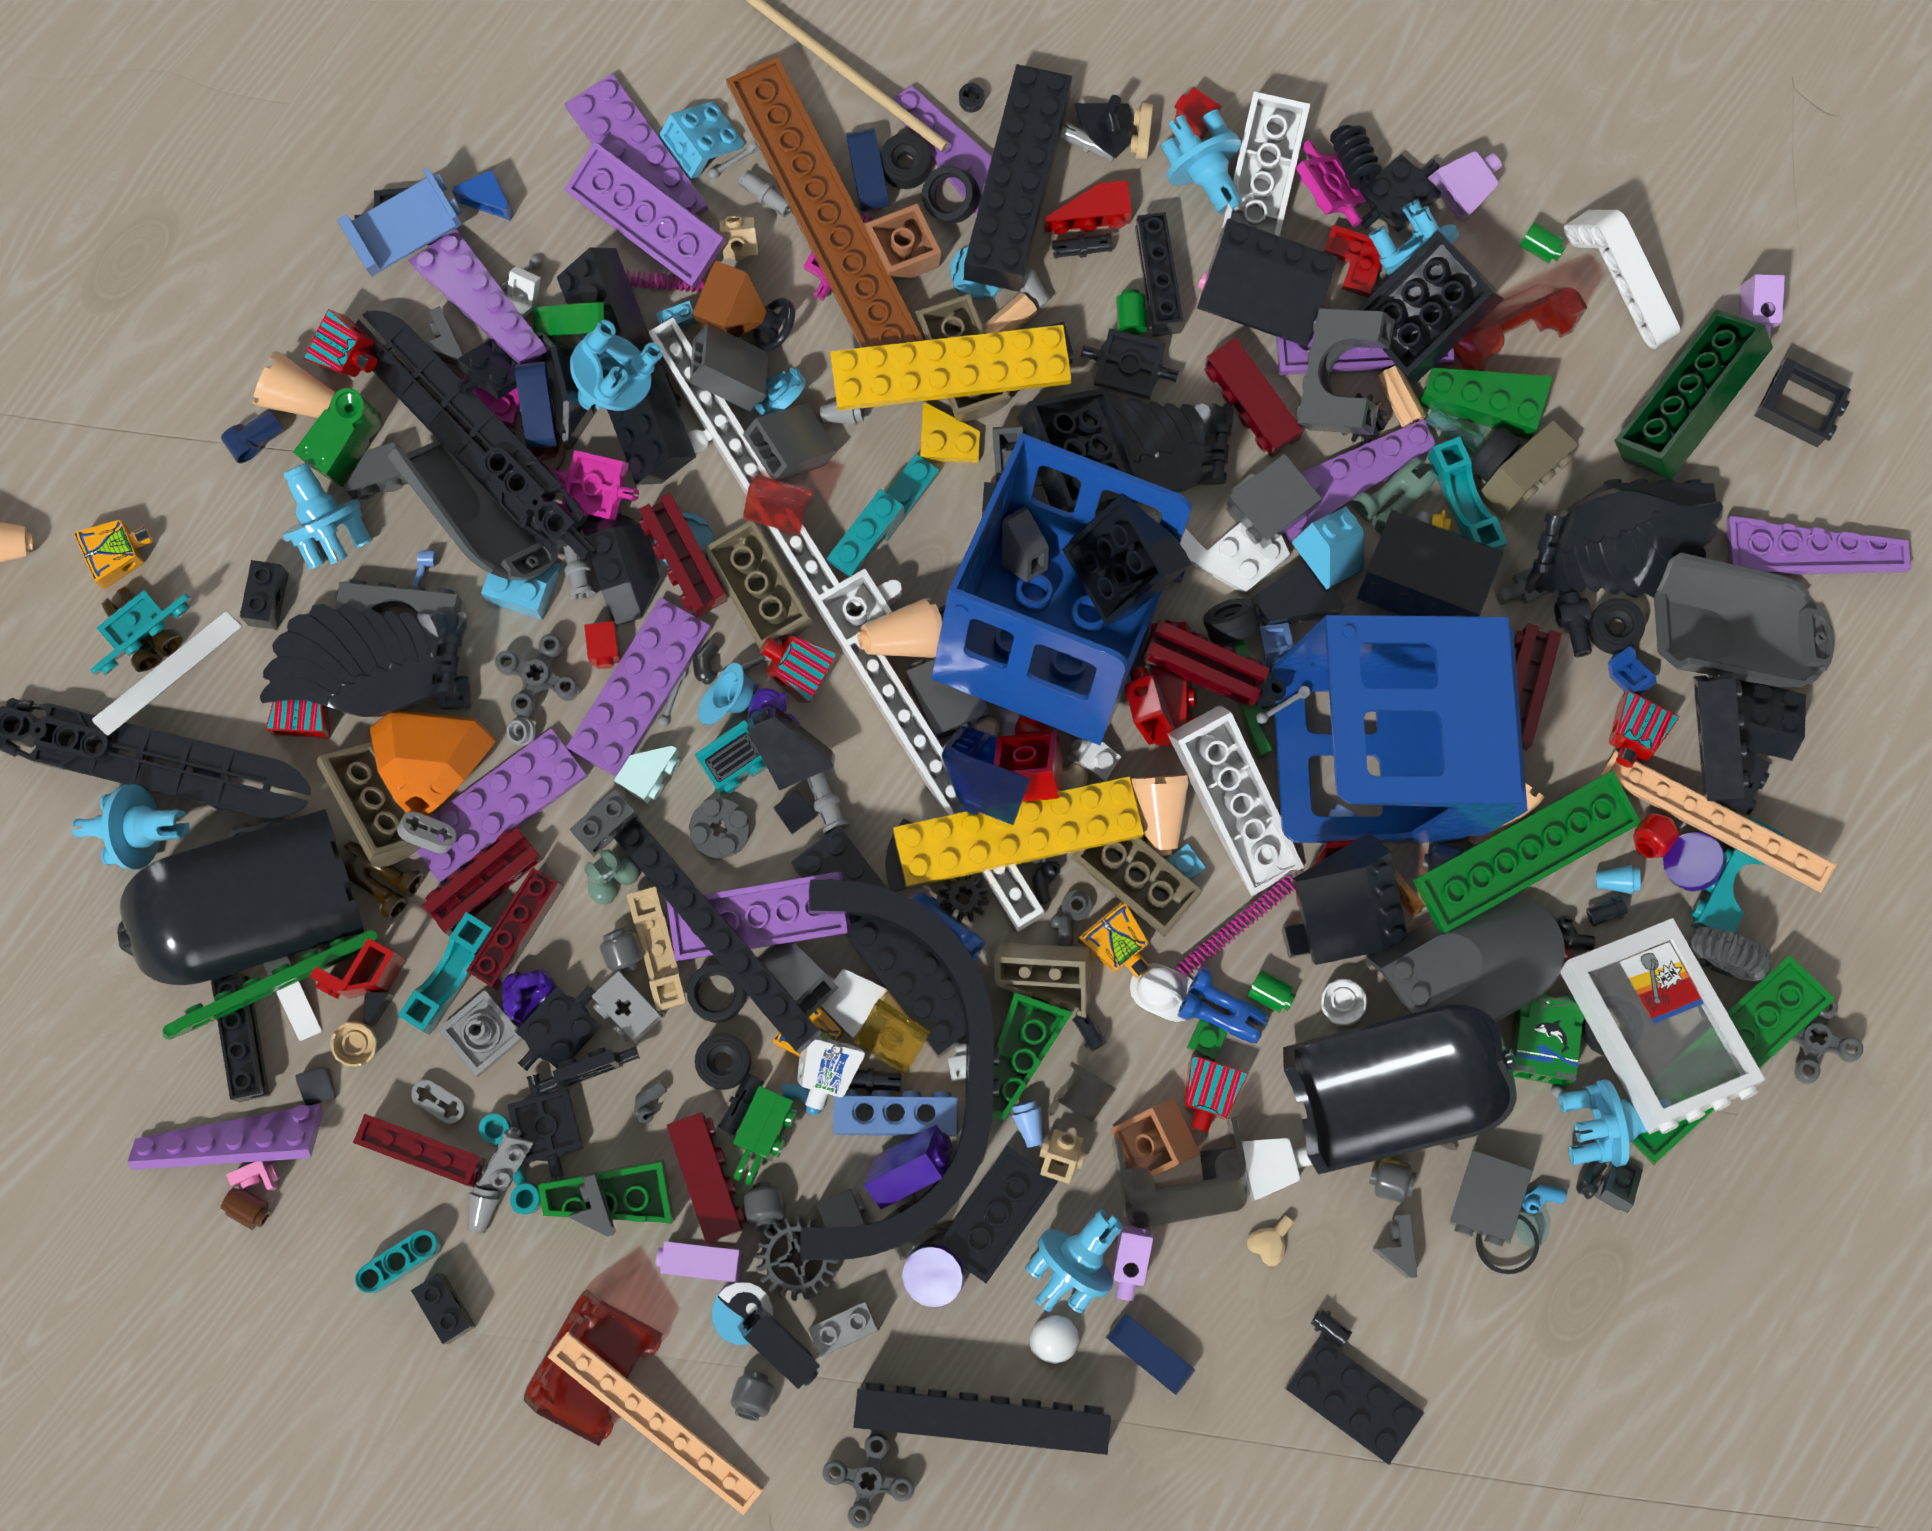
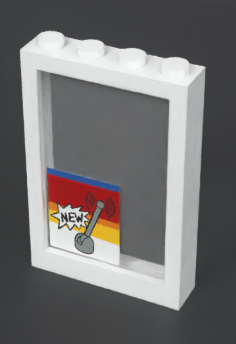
[1560,918,1765,1134]

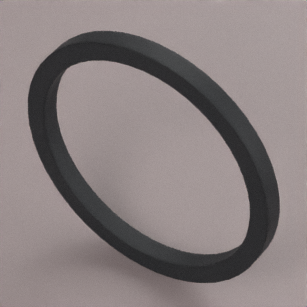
[1476,1214,1539,1275]

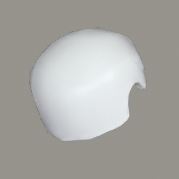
[1321,979,1368,1026]
[1029,1315,1080,1364]

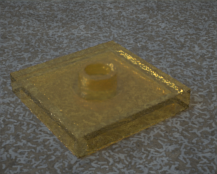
[855,999,930,1075]

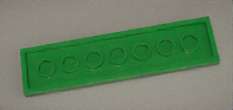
[1413,770,1641,933]
[1630,955,1835,1166]

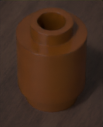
[221,1187,270,1230]

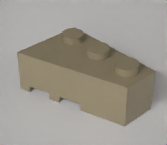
[1479,420,1578,520]
[994,942,1091,1018]

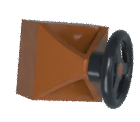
[692,260,795,352]

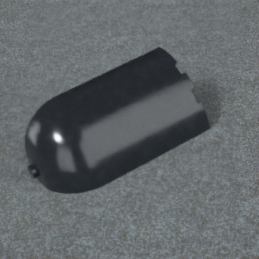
[119,809,364,985]
[1283,1005,1517,1175]

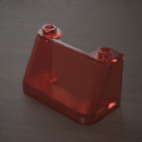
[1453,284,1588,371]
[523,1290,663,1446]

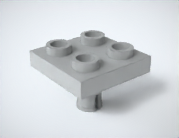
[438,990,522,1077]

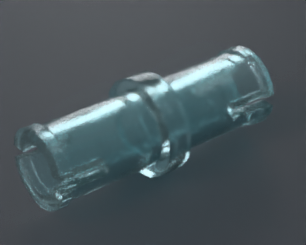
[1425,407,1485,452]

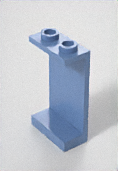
[337,167,462,276]

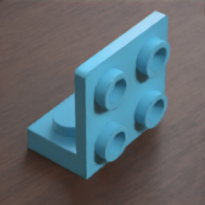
[659,101,744,180]

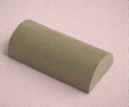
[915,293,1011,422]
[703,518,812,648]
[317,741,420,867]
[1071,838,1203,937]

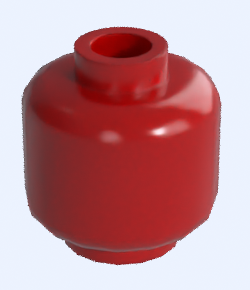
[1633,814,1679,858]

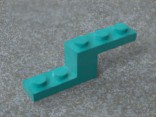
[827,454,939,577]

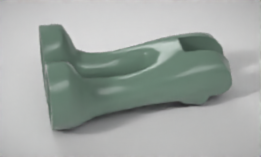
[1352,457,1438,534]
[584,849,640,905]

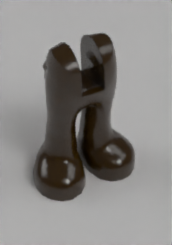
[102,586,183,672]
[343,840,423,920]

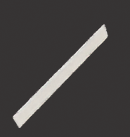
[92,612,241,735]
[263,956,321,1041]

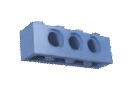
[833,1090,957,1137]

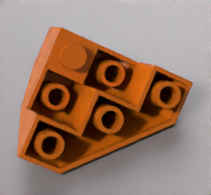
[370,710,497,816]

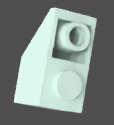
[614,746,680,805]

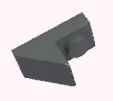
[426,306,463,366]
[993,425,1023,483]
[1595,1161,1643,1213]
[568,1172,616,1237]
[1373,1214,1417,1278]

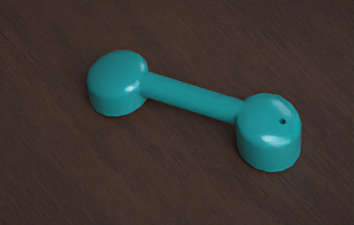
[479,1113,541,1215]

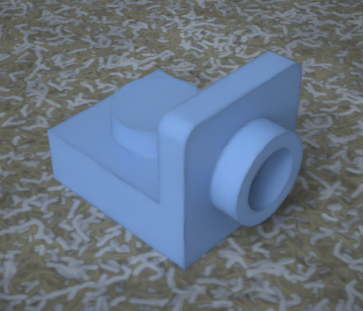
[1259,623,1294,672]

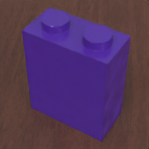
[864,1124,953,1210]

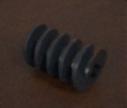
[1330,125,1382,190]

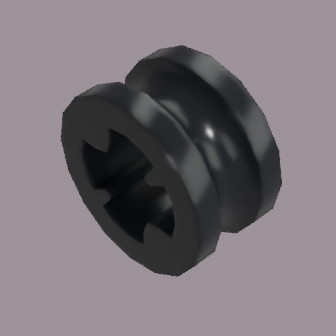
[959,83,984,113]

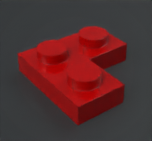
[1324,225,1381,298]

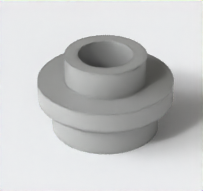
[506,716,536,746]

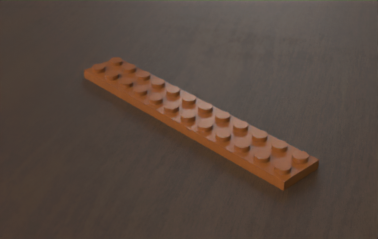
[726,56,924,348]

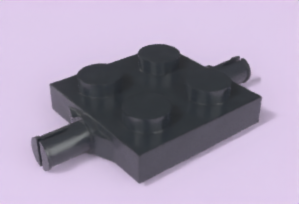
[1359,154,1441,233]
[1080,328,1179,400]
[457,339,538,399]
[514,985,601,1071]
[536,1046,640,1095]
[507,1074,583,1179]

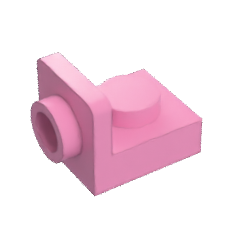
[226,1161,280,1191]

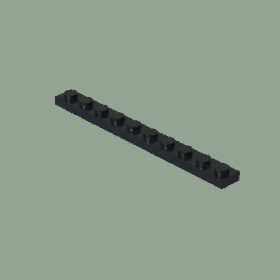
[613,817,823,1054]

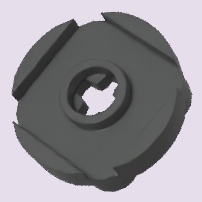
[689,798,750,860]

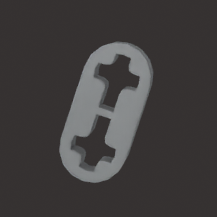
[397,812,457,854]
[411,1080,467,1124]

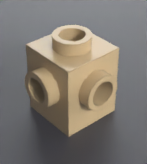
[717,216,759,261]
[1039,1129,1086,1184]

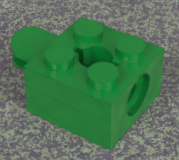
[733,1086,799,1186]

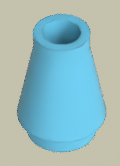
[1596,864,1641,894]

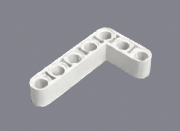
[1564,210,1680,349]

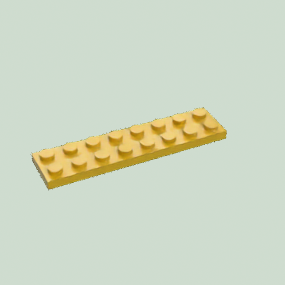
[830,325,1071,411]
[893,776,1144,888]

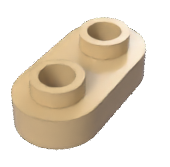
[1130,103,1153,160]

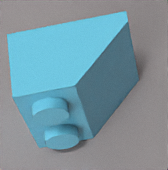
[1291,507,1364,590]
[481,562,562,620]

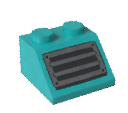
[694,720,767,794]

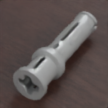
[558,518,596,601]
[807,771,849,835]

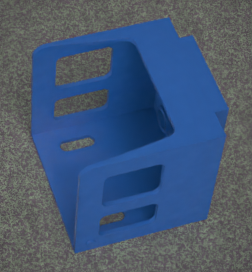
[931,433,1192,746]
[1272,615,1528,843]

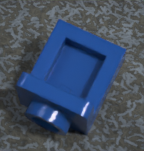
[1608,646,1657,695]

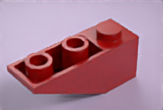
[1044,180,1132,234]

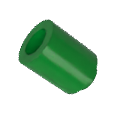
[1519,221,1566,264]
[1116,289,1147,335]
[1247,969,1296,1013]

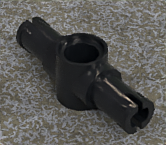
[1554,586,1592,658]

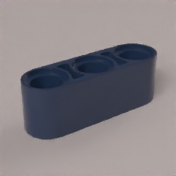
[846,128,889,212]
[515,362,558,449]
[1106,1312,1196,1395]

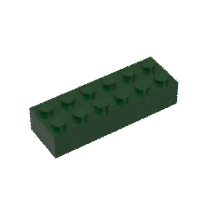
[1614,309,1773,480]

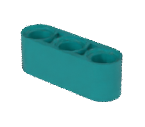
[355,1230,442,1293]

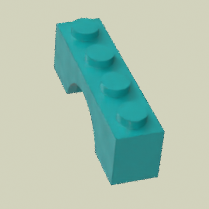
[1427,436,1508,551]
[1691,817,1785,933]
[397,912,493,1035]

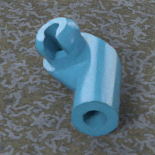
[783,1083,822,1115]
[1522,1184,1567,1214]

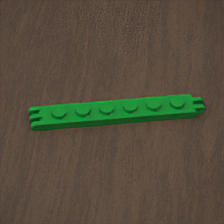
[162,930,377,1040]

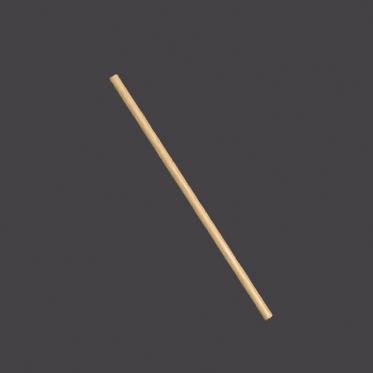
[745,0,949,152]

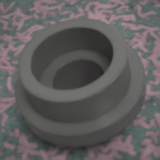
[1062,890,1092,921]

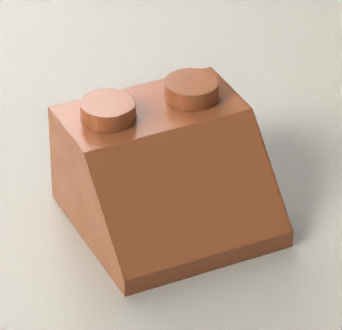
[864,204,941,278]
[1111,1098,1201,1185]

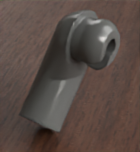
[1051,913,1073,946]
[634,1079,667,1124]

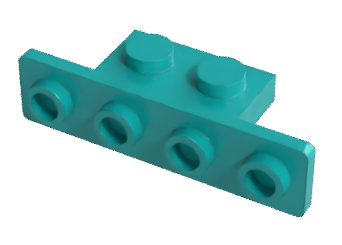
[90,590,192,675]

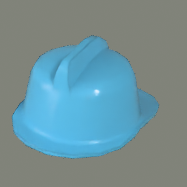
[698,663,759,725]

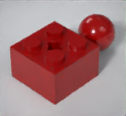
[992,715,1064,804]

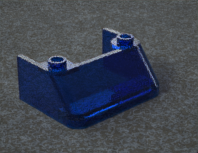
[941,726,1031,825]

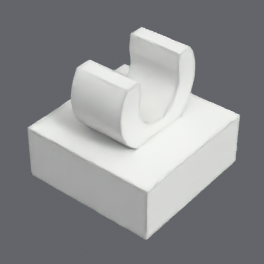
[948,1043,966,1082]

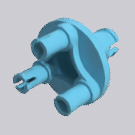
[1160,109,1242,214]
[1368,199,1460,276]
[570,320,663,411]
[282,462,373,570]
[72,785,190,870]
[1558,1079,1671,1167]
[1025,1209,1122,1313]

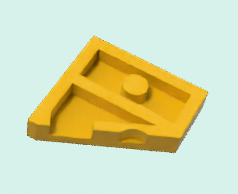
[920,403,980,463]

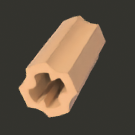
[983,293,1037,333]
[1377,365,1427,428]

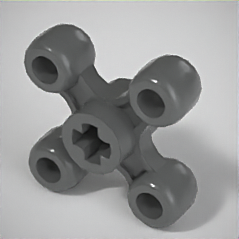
[495,634,579,717]
[1791,1000,1863,1084]
[822,1433,915,1528]

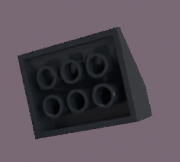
[1197,218,1338,347]
[1357,230,1504,382]
[1017,388,1141,513]
[1062,494,1192,626]
[1357,509,1504,617]
[1293,833,1407,965]

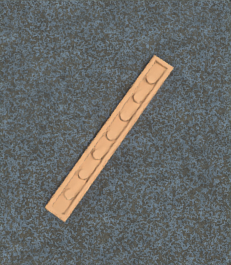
[1601,750,1837,893]
[548,1331,763,1515]

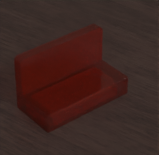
[743,475,813,534]

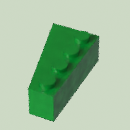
[1419,367,1553,440]
[992,993,1073,1122]
[538,1159,675,1224]

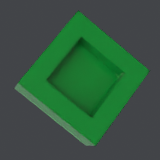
[1187,1019,1227,1061]

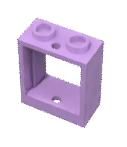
[656,1241,744,1283]

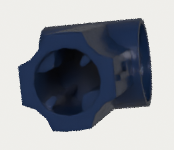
[221,409,285,464]

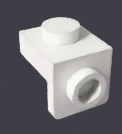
[507,266,541,318]
[1067,738,1121,781]

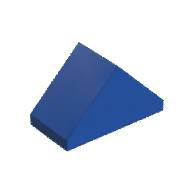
[452,170,513,220]

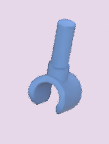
[412,550,437,586]

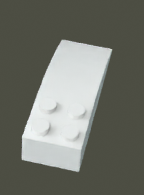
[1222,92,1310,236]
[1168,705,1304,896]

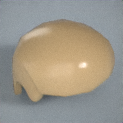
[331,1020,378,1067]

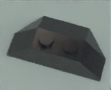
[537,332,595,450]
[583,513,661,626]

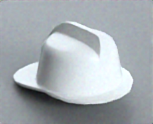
[1130,963,1201,1022]

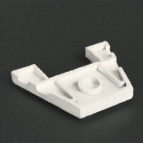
[1180,473,1290,595]

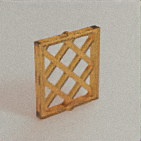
[1394,867,1426,917]

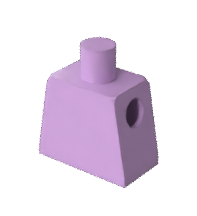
[1427,151,1502,222]
[1740,274,1785,340]
[1112,1224,1153,1301]

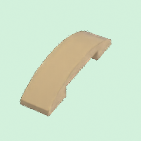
[626,887,687,1012]

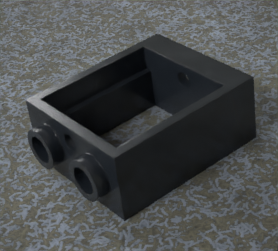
[1754,358,1851,447]
[737,1304,820,1389]

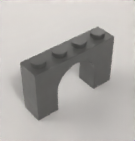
[1297,309,1395,435]
[335,579,462,656]

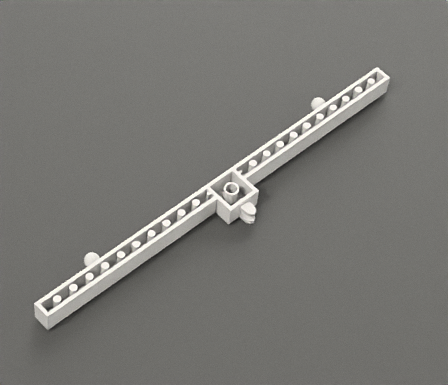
[648,318,1044,932]

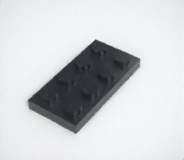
[938,1146,1058,1284]
[1284,1337,1424,1465]

